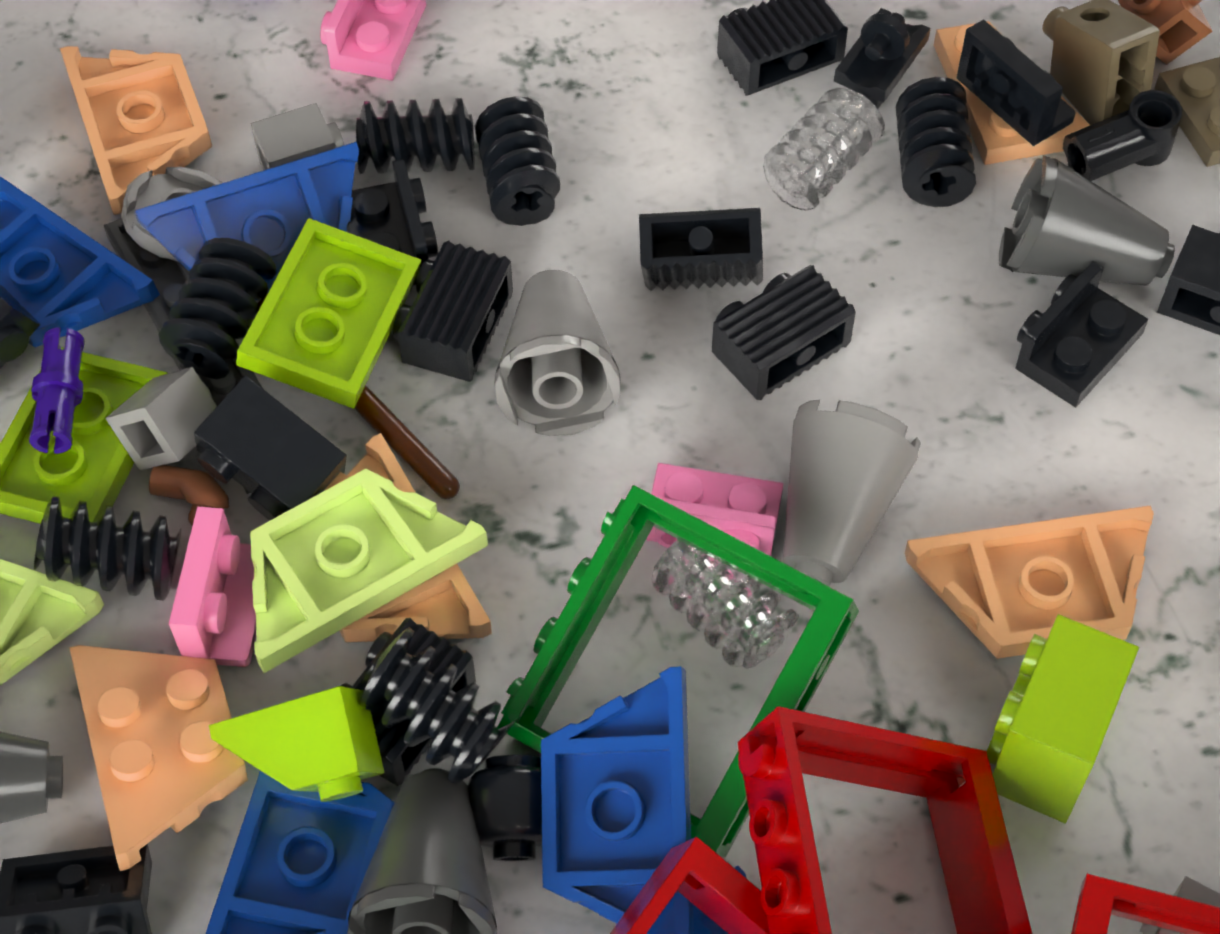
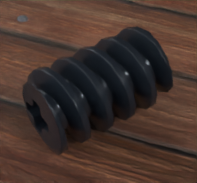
[895,77,976,207]
[475,96,560,226]
[356,98,475,174]
[158,238,277,379]
[34,495,182,601]
[360,627,517,784]

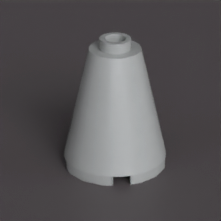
[494,270,620,436]
[783,400,921,587]

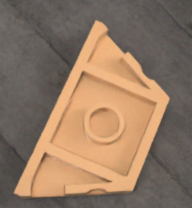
[60,46,212,215]
[324,433,492,642]
[904,505,1154,659]
[69,645,248,871]

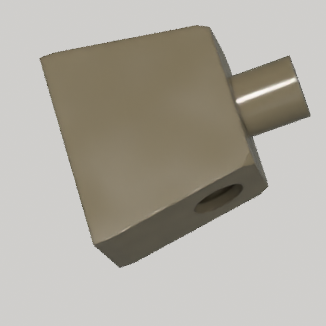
[1042,0,1160,125]

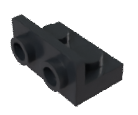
[956,19,1076,146]
[347,159,438,285]
[1015,261,1148,408]
[0,844,152,934]

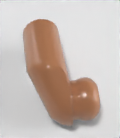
[149,465,229,526]

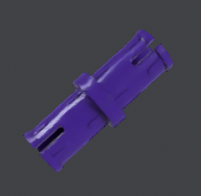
[29,327,85,454]

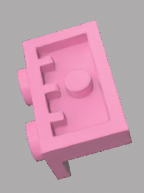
[320,0,426,81]
[646,463,784,556]
[169,506,256,667]

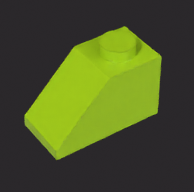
[209,686,384,802]

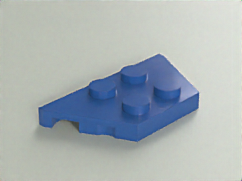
[135,142,359,301]
[0,177,160,348]
[541,666,694,934]
[205,771,394,934]

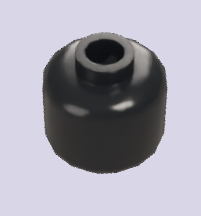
[468,755,542,861]

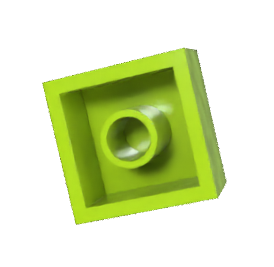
[987,614,1139,824]

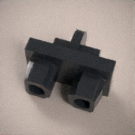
[834,8,931,112]

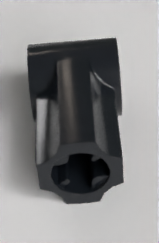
[1063,90,1182,181]

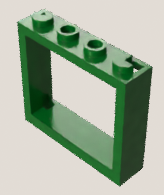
[497,485,859,857]

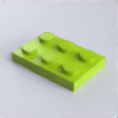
[236,218,421,409]
[0,347,168,524]

